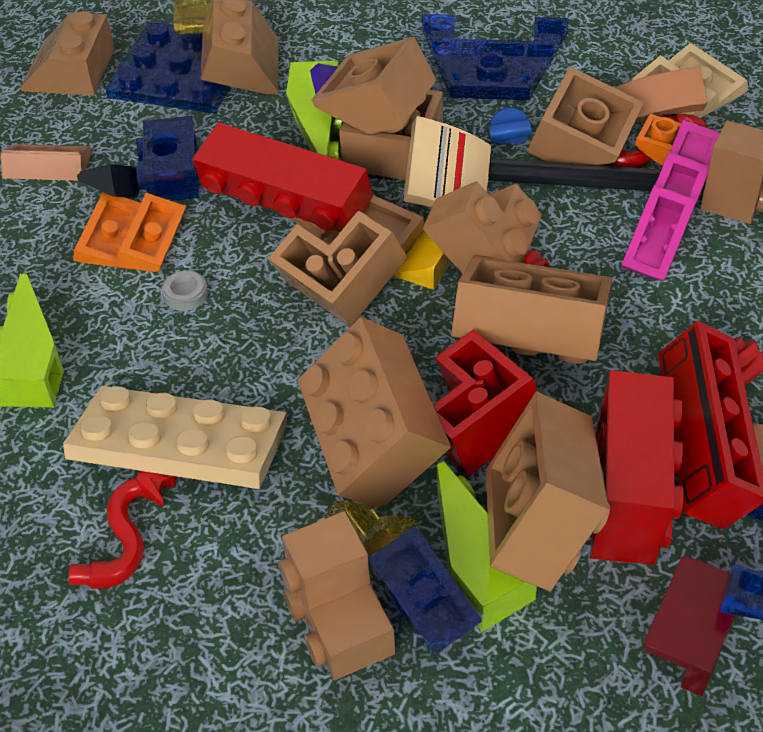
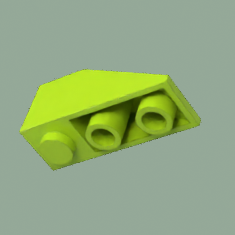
[286,60,343,161]
[0,274,64,408]
[437,461,537,632]

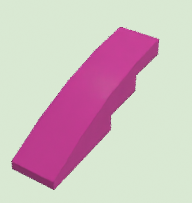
[621,120,720,282]

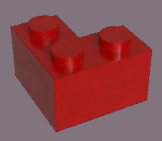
[433,329,538,477]

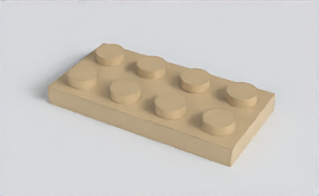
[63,386,287,489]

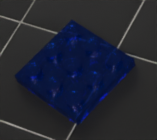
[105,21,231,114]

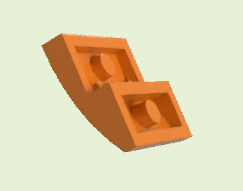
[73,192,186,272]

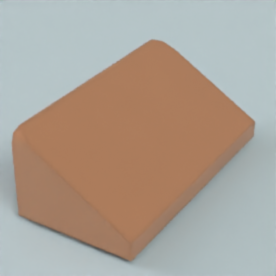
[0,144,93,181]

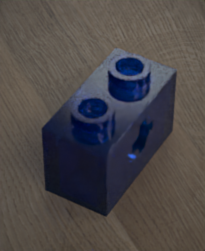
[368,526,482,657]

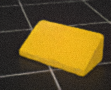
[393,230,452,290]

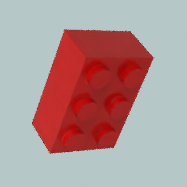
[590,370,683,565]

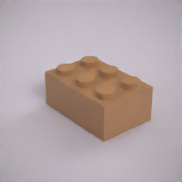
[451,255,612,364]
[297,317,451,507]
[486,391,610,591]

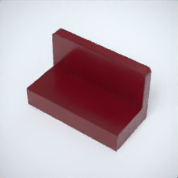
[643,556,748,697]

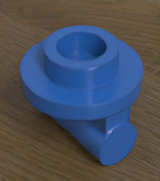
[489,107,532,144]

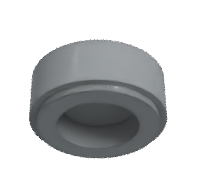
[162,271,208,311]

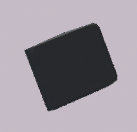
[77,164,140,198]

